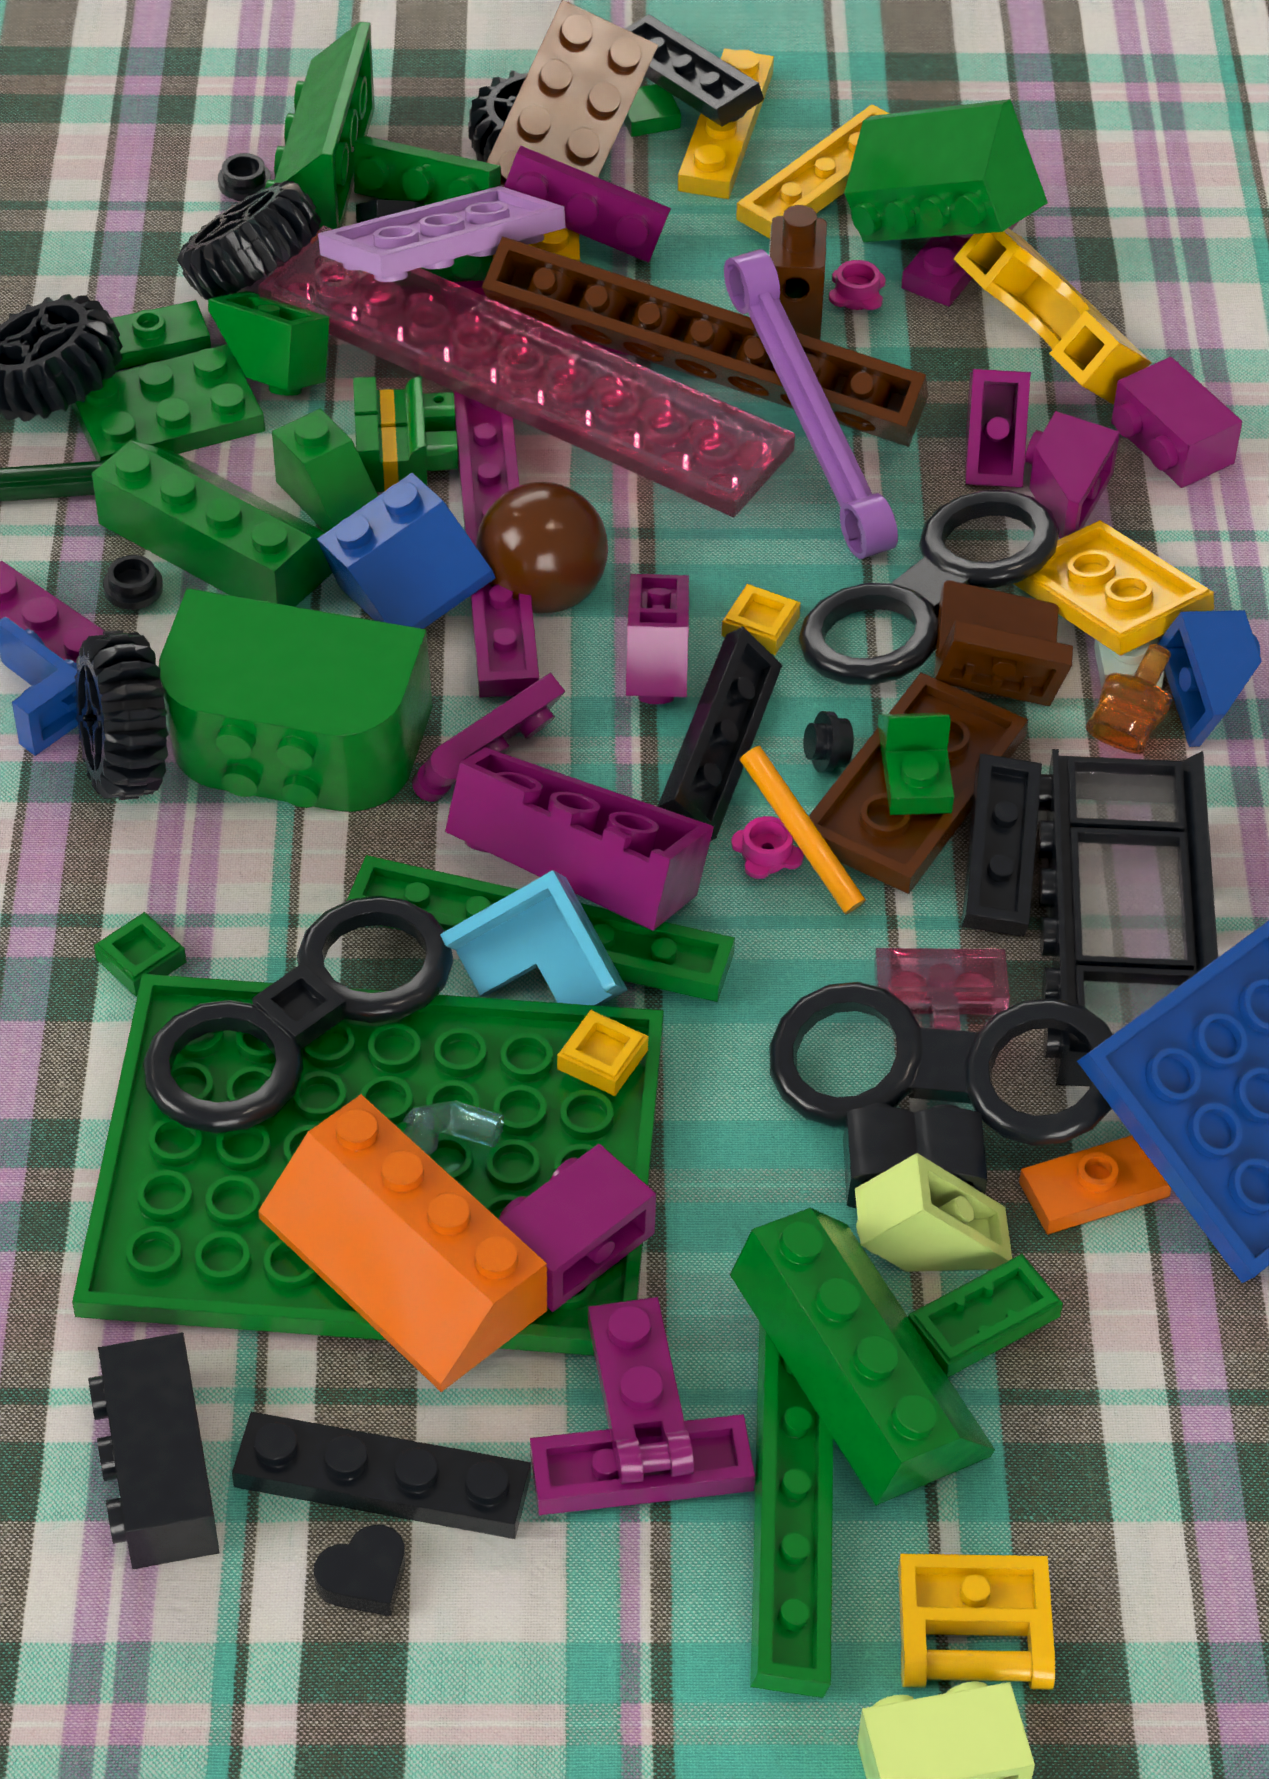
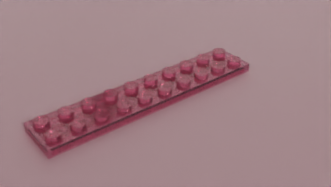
[259,225,795,518]

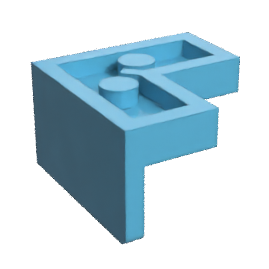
[440,870,628,1006]

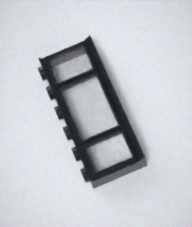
[1037,749,1218,1087]

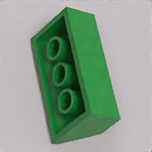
[265,22,375,239]
[844,99,1048,242]
[92,441,332,607]
[730,1208,995,1506]

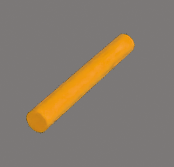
[739,746,866,914]

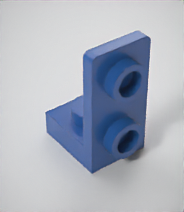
[0,616,78,756]

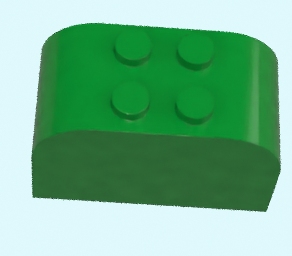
[158,588,433,812]

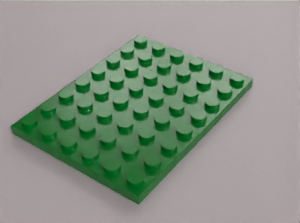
[72,974,664,1356]

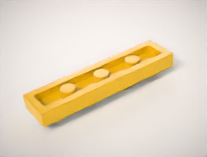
[678,48,774,199]
[736,104,890,239]

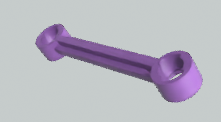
[724,249,898,559]

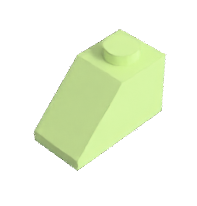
[855,1153,1012,1272]

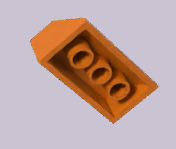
[259,1094,547,1392]

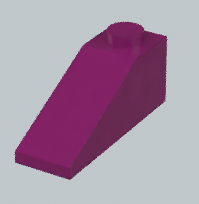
[626,574,689,704]

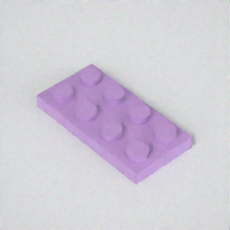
[318,186,566,282]

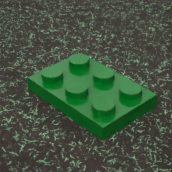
[71,344,265,461]

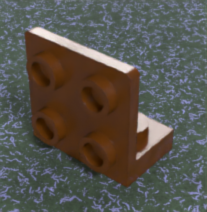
[934,580,1073,707]

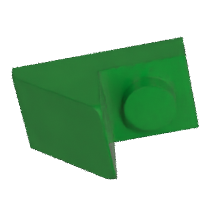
[878,713,954,815]

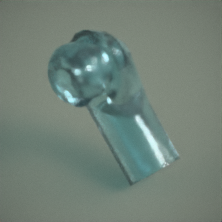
[403,1101,504,1154]

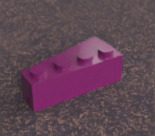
[445,747,714,931]

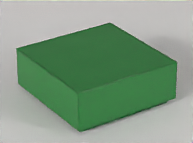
[624,84,681,137]
[94,912,187,996]

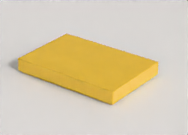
[1014,520,1214,656]

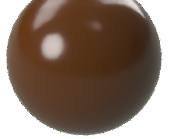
[476,482,608,613]

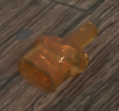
[1085,644,1172,754]

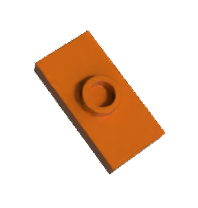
[1019,1135,1171,1235]

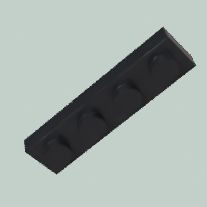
[625,14,764,127]
[657,627,782,841]
[232,1412,531,1539]

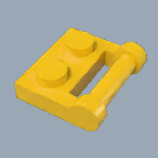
[898,1554,1055,1690]

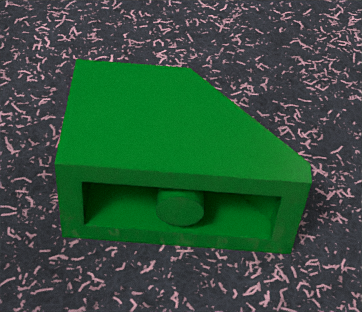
[208,291,330,396]
[272,408,378,532]

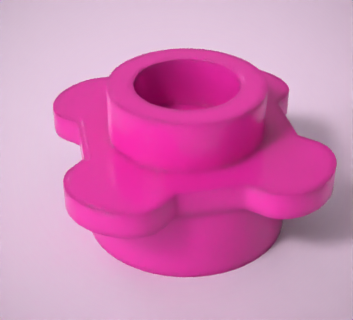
[829,260,886,310]
[731,816,804,879]

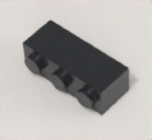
[88,1332,220,1570]

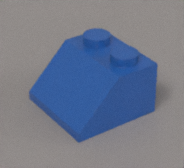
[317,473,495,629]

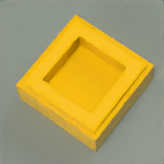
[721,584,801,655]
[557,1010,649,1096]

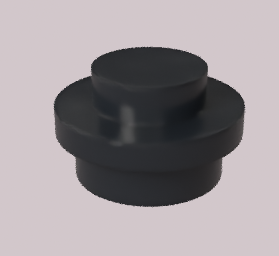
[218,153,271,201]
[103,555,163,610]
[803,711,854,773]

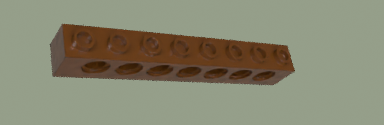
[482,236,928,447]

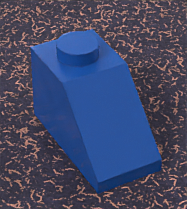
[1156,610,1262,747]

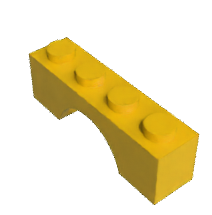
[953,228,1152,405]

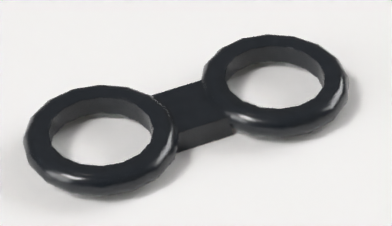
[799,490,1059,685]
[143,896,453,1133]
[769,982,1113,1146]

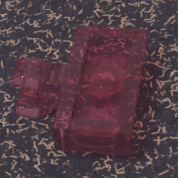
[874,948,1010,1031]

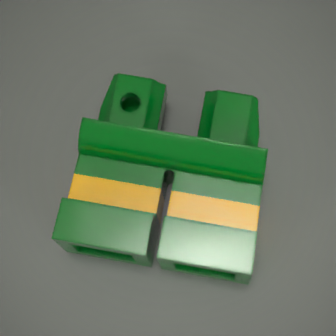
[353,376,458,492]

